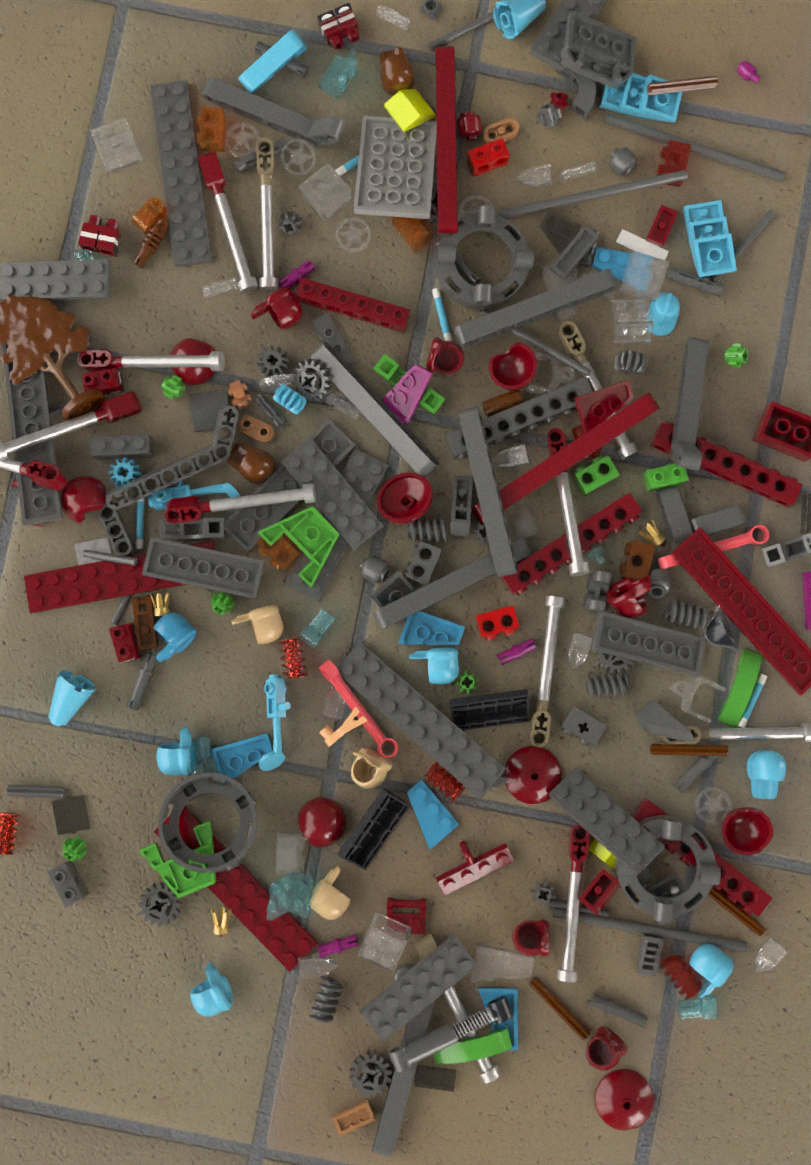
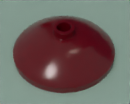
[377,473,433,524]
[504,746,562,804]
[594,1069,654,1131]

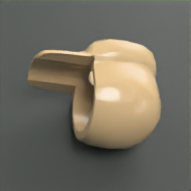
[231,604,284,644]
[351,747,393,789]
[307,866,351,920]

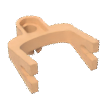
[319,707,368,747]

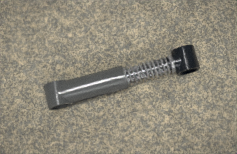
[388,996,514,1073]

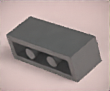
[91,434,154,460]

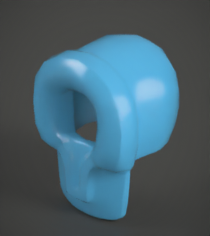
[153,612,197,662]

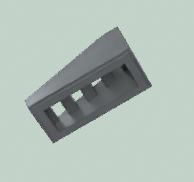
[636,933,664,976]

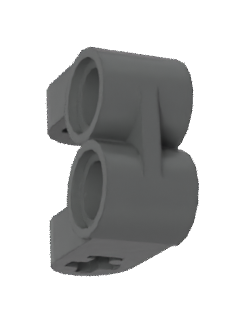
[583,571,612,613]

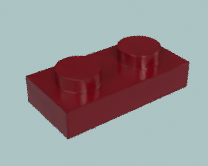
[645,205,678,248]

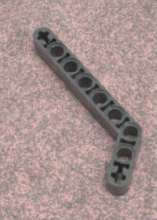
[202,77,346,147]
[670,337,708,471]
[105,404,238,510]

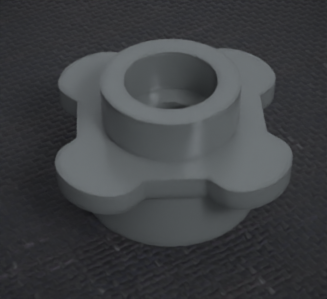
[420,0,442,19]

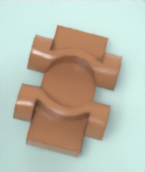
[227,380,252,409]

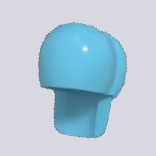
[409,647,459,685]
[156,725,197,776]
[747,750,786,799]
[689,944,734,998]
[190,961,233,1017]

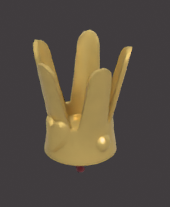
[639,520,666,548]
[150,593,170,617]
[211,906,232,938]

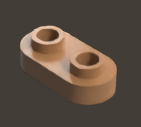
[483,118,519,144]
[238,415,274,443]

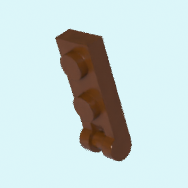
[132,595,158,650]

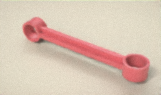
[657,525,769,570]
[319,660,398,758]

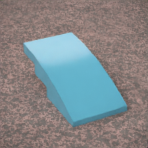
[599,73,683,123]
[683,200,737,278]

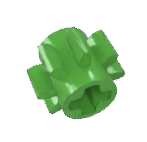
[725,344,749,368]
[161,374,185,399]
[210,592,235,615]
[455,670,479,694]
[62,837,87,861]

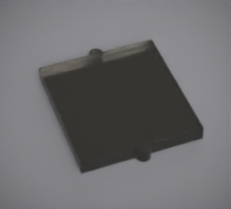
[52,795,90,835]

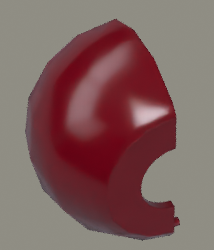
[170,338,216,385]
[488,342,537,390]
[61,476,106,523]
[297,798,346,847]
[721,807,774,856]

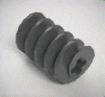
[408,517,447,542]
[664,598,707,631]
[586,673,628,699]
[309,976,343,1023]

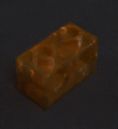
[197,107,226,152]
[391,216,430,253]
[256,536,300,571]

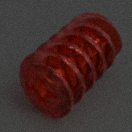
[278,638,307,679]
[423,761,465,804]
[0,812,20,855]
[659,955,702,1000]

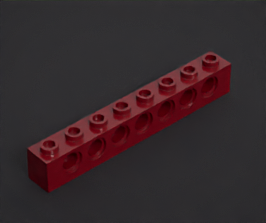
[649,422,803,508]
[500,492,642,596]
[631,798,773,917]

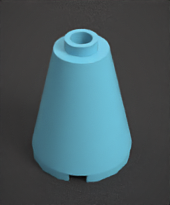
[493,0,546,39]
[48,670,95,726]

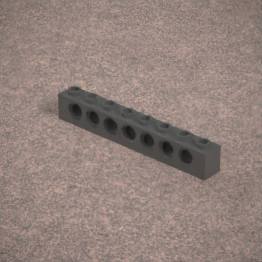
[445,377,592,460]

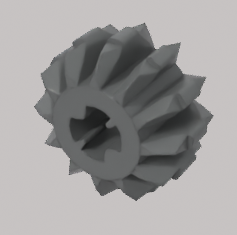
[257,346,290,379]
[614,350,647,375]

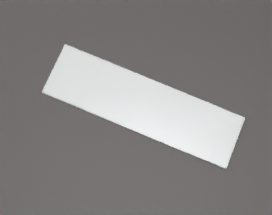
[616,229,669,265]

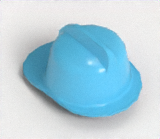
[646,292,680,336]

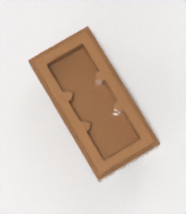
[332,1099,376,1136]

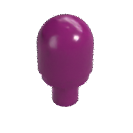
[737,61,761,84]

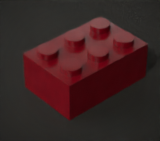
[752,401,811,462]

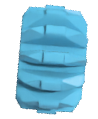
[273,384,307,414]
[108,457,142,489]

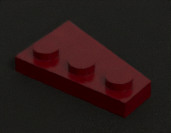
[574,380,634,434]

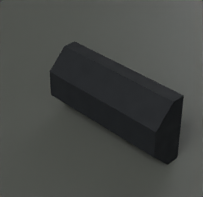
[449,689,530,731]
[338,788,410,870]

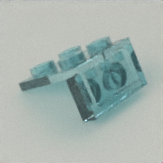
[318,49,358,99]
[267,871,313,921]

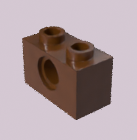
[619,540,656,580]

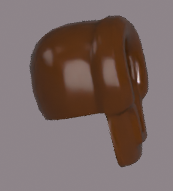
[380,47,414,96]
[227,442,275,484]

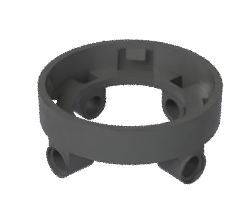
[435,206,534,310]
[158,773,258,873]
[615,815,721,923]

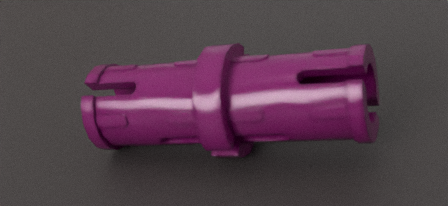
[278,259,316,288]
[497,638,537,666]
[317,934,358,958]

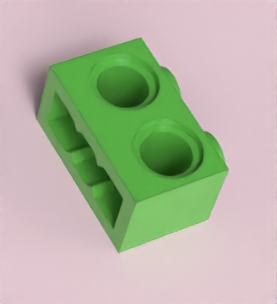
[573,455,619,496]
[642,464,689,492]

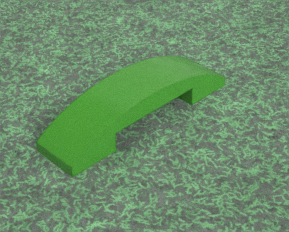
[373,354,445,414]
[717,649,762,727]
[434,1028,512,1064]

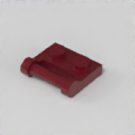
[386,897,426,934]

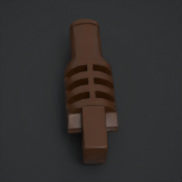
[132,218,169,269]

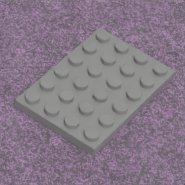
[354,116,437,219]

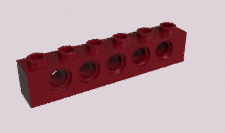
[296,277,410,334]

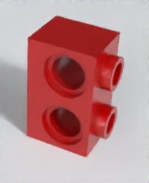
[467,138,510,177]
[475,605,519,641]

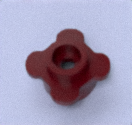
[550,92,569,110]

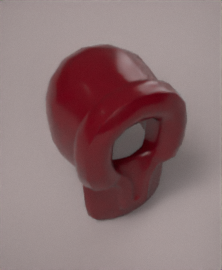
[251,287,303,330]
[426,337,465,374]
[606,575,651,619]
[512,919,550,957]
[586,1026,628,1071]

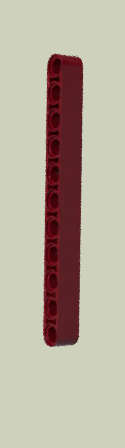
[436,46,458,234]
[471,392,660,525]

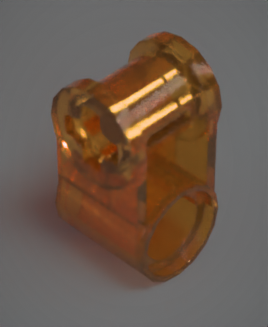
[131,197,167,235]

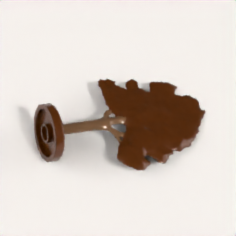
[0,295,105,421]

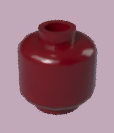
[457,111,483,142]

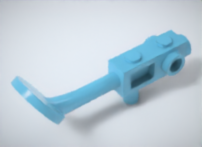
[148,480,240,511]
[258,674,291,771]

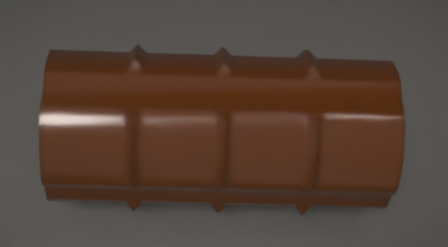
[482,390,523,418]

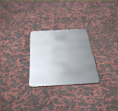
[74,537,111,565]

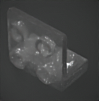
[610,299,654,343]

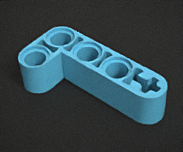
[238,29,308,94]

